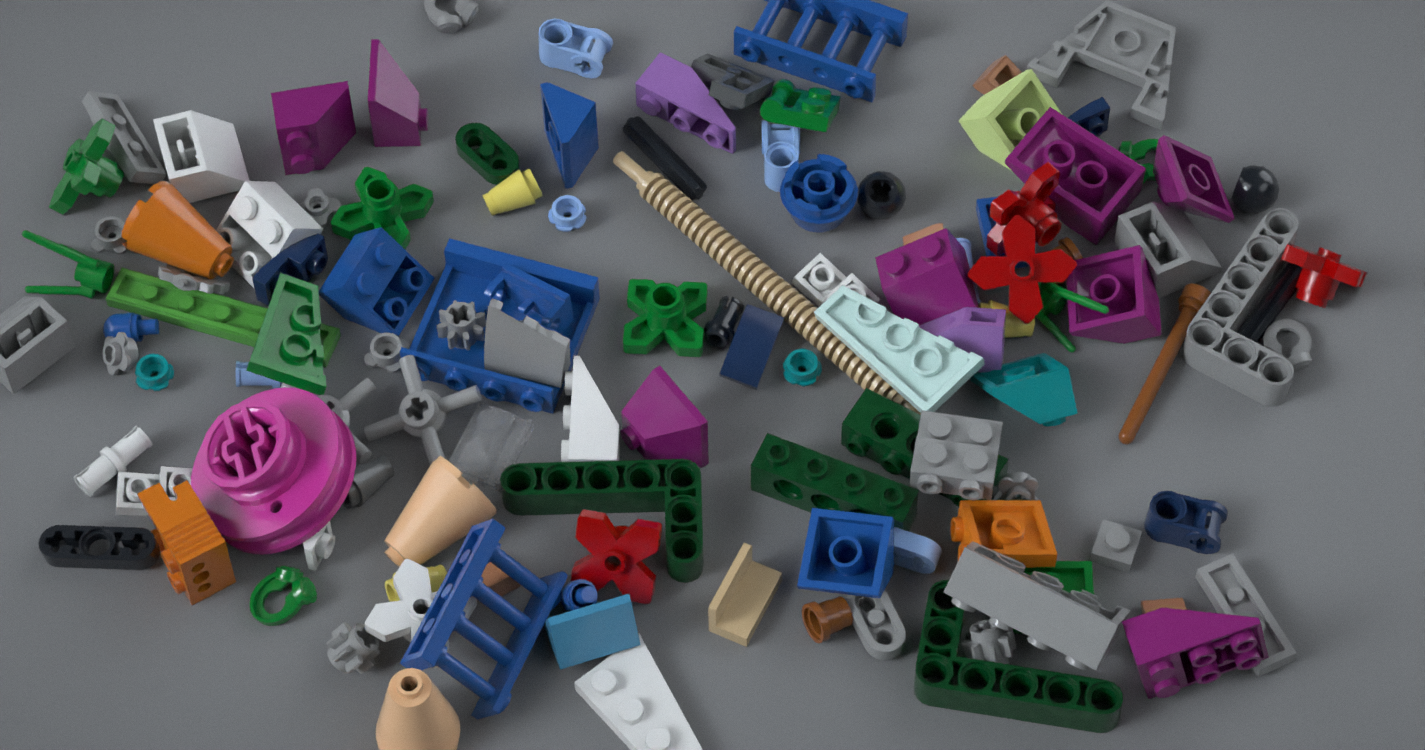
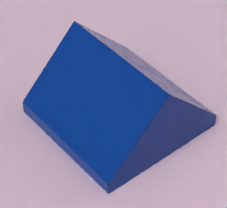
[540,82,599,189]
[797,508,894,598]

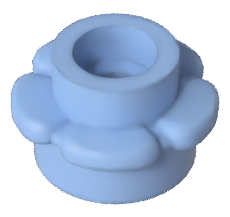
[548,195,586,232]

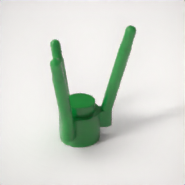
[22,230,115,299]
[1035,283,1109,353]

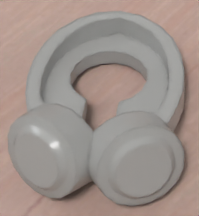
[424,0,479,33]
[1263,319,1313,372]

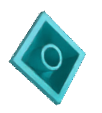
[970,353,1078,427]

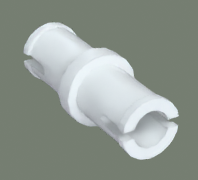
[73,426,153,497]

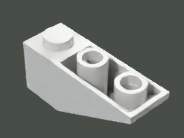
[561,356,620,462]

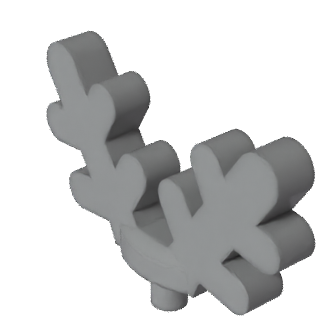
[157,265,230,294]

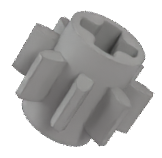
[437,300,486,350]
[962,619,1017,664]
[326,622,380,675]

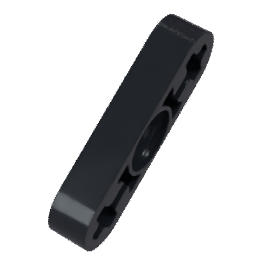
[38,525,160,570]

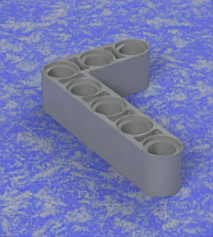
[1183,208,1299,407]

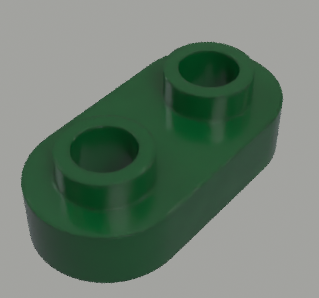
[455,123,520,185]

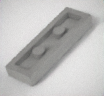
[81,91,167,184]
[1195,553,1297,677]

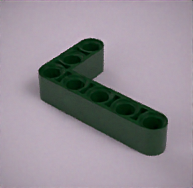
[500,459,704,583]
[914,580,1123,733]

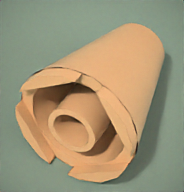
[384,456,497,567]
[376,668,460,750]

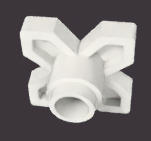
[365,559,477,668]

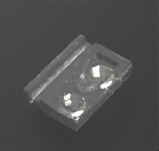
[449,402,534,493]

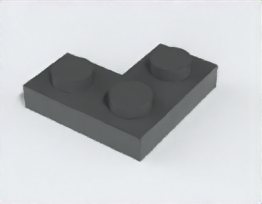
[691,53,775,110]

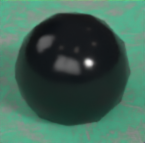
[1231,165,1279,214]
[857,171,906,219]

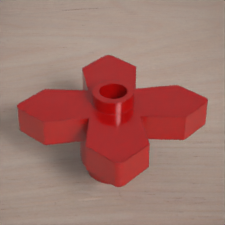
[986,162,1062,256]
[967,215,1077,324]
[1281,244,1368,308]
[571,510,662,604]

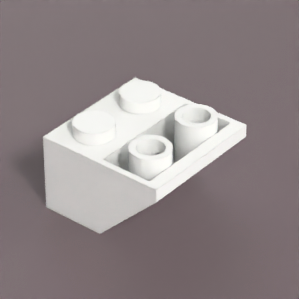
[153,110,250,203]
[216,181,323,288]

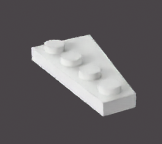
[574,634,703,750]

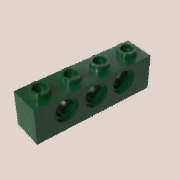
[841,388,1009,508]
[751,433,919,531]

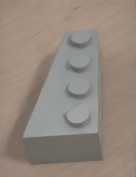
[943,541,1130,670]

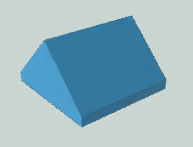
[544,594,640,670]

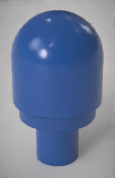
[103,312,160,343]
[561,579,598,612]

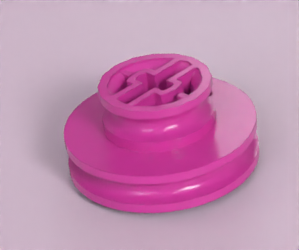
[191,387,356,555]

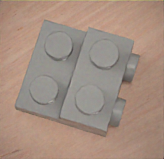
[909,410,1003,500]

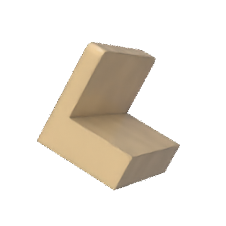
[708,542,782,647]

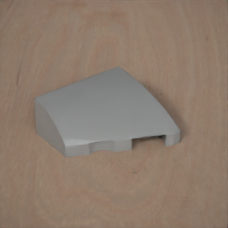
[484,299,571,388]

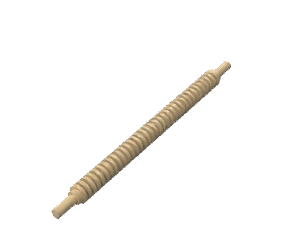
[613,151,921,415]

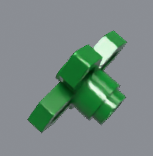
[49,118,124,215]
[331,167,434,250]
[623,279,708,357]

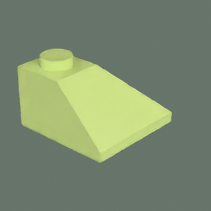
[959,69,1063,172]

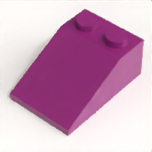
[1005,107,1146,245]

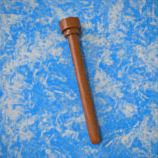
[1118,283,1211,445]

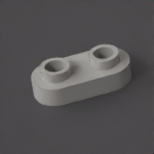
[846,590,906,660]

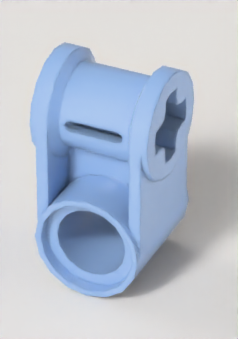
[538,18,613,79]
[761,120,800,192]

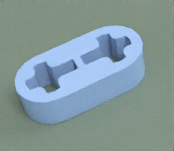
[894,527,942,574]

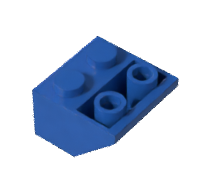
[319,227,435,336]

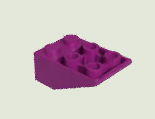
[1122,607,1269,699]

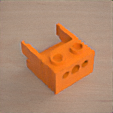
[137,480,236,605]

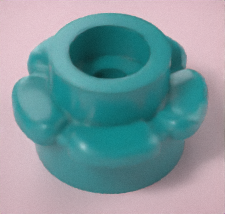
[783,349,822,387]
[135,354,174,391]

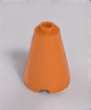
[121,181,234,279]

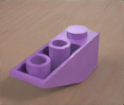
[635,52,736,154]
[919,307,1006,372]

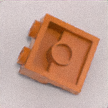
[950,500,1058,568]

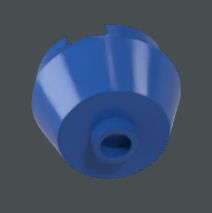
[780,154,858,233]

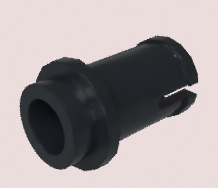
[704,296,744,348]

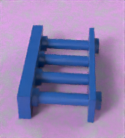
[734,0,908,102]
[400,519,568,720]

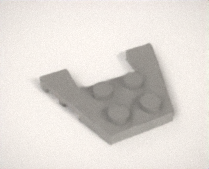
[1027,0,1176,130]

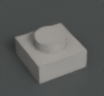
[1090,519,1142,573]

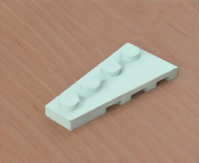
[814,285,985,413]

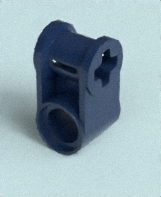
[1144,491,1228,554]

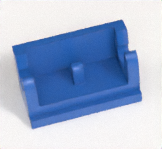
[484,263,574,334]

